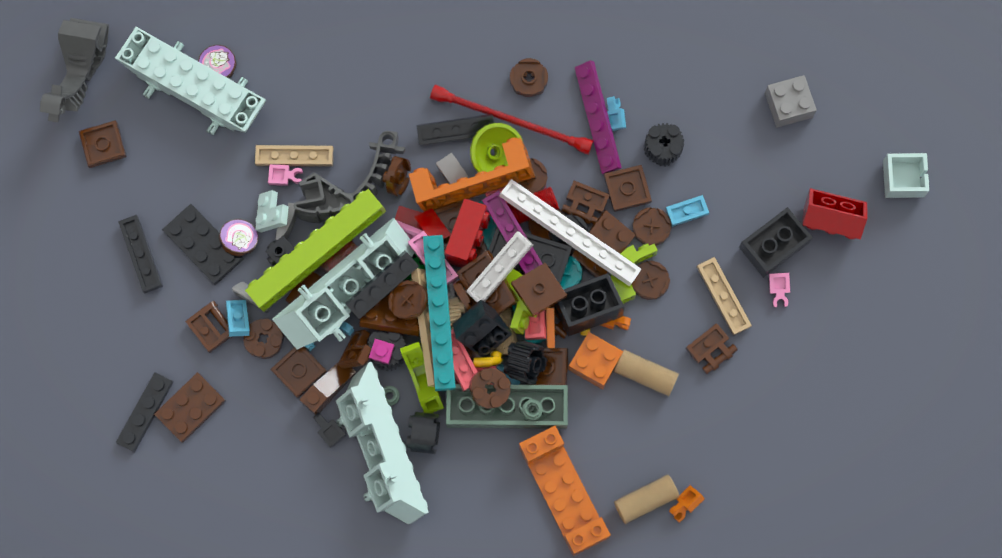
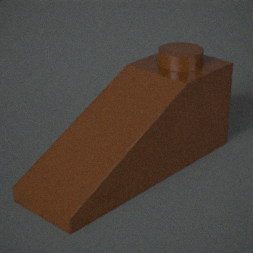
[299,363,357,415]

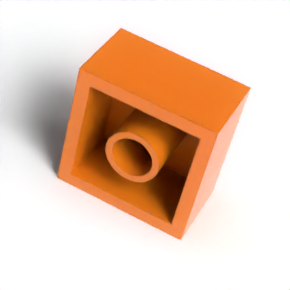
[568,332,623,390]

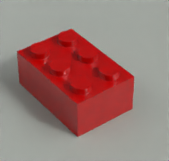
[803,188,867,240]
[444,198,490,268]

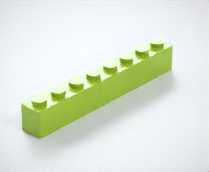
[245,189,386,312]

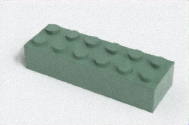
[446,384,568,429]

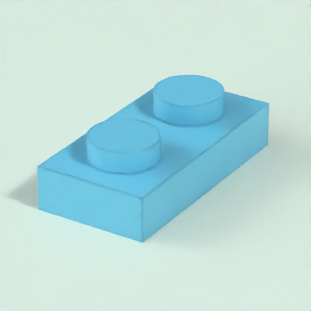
[666,195,709,227]
[226,300,250,337]

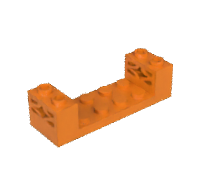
[409,137,535,212]
[519,426,611,556]

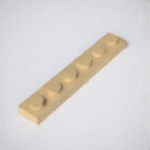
[411,268,435,387]

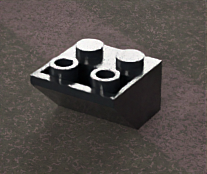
[452,300,512,357]

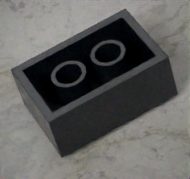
[739,207,813,278]
[554,273,624,337]

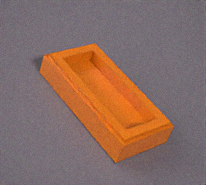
[546,307,555,348]

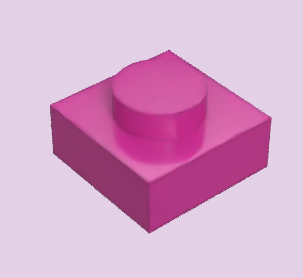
[369,339,395,365]

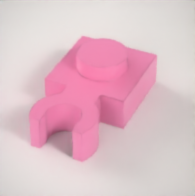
[268,164,303,186]
[769,273,790,307]

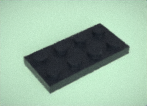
[162,204,244,285]
[488,227,573,284]

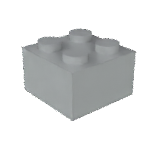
[765,75,817,128]

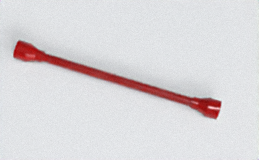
[430,85,593,155]

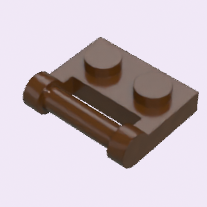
[185,301,232,353]

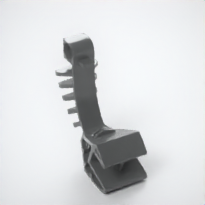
[40,18,109,122]
[294,131,405,224]

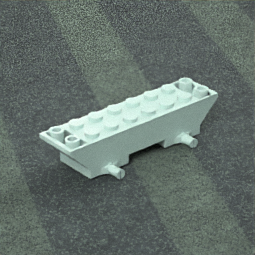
[115,27,266,135]
[272,218,414,349]
[336,362,429,524]

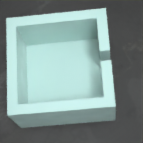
[883,153,929,198]

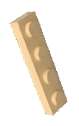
[255,145,334,167]
[697,257,752,336]

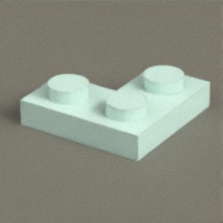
[255,190,289,233]

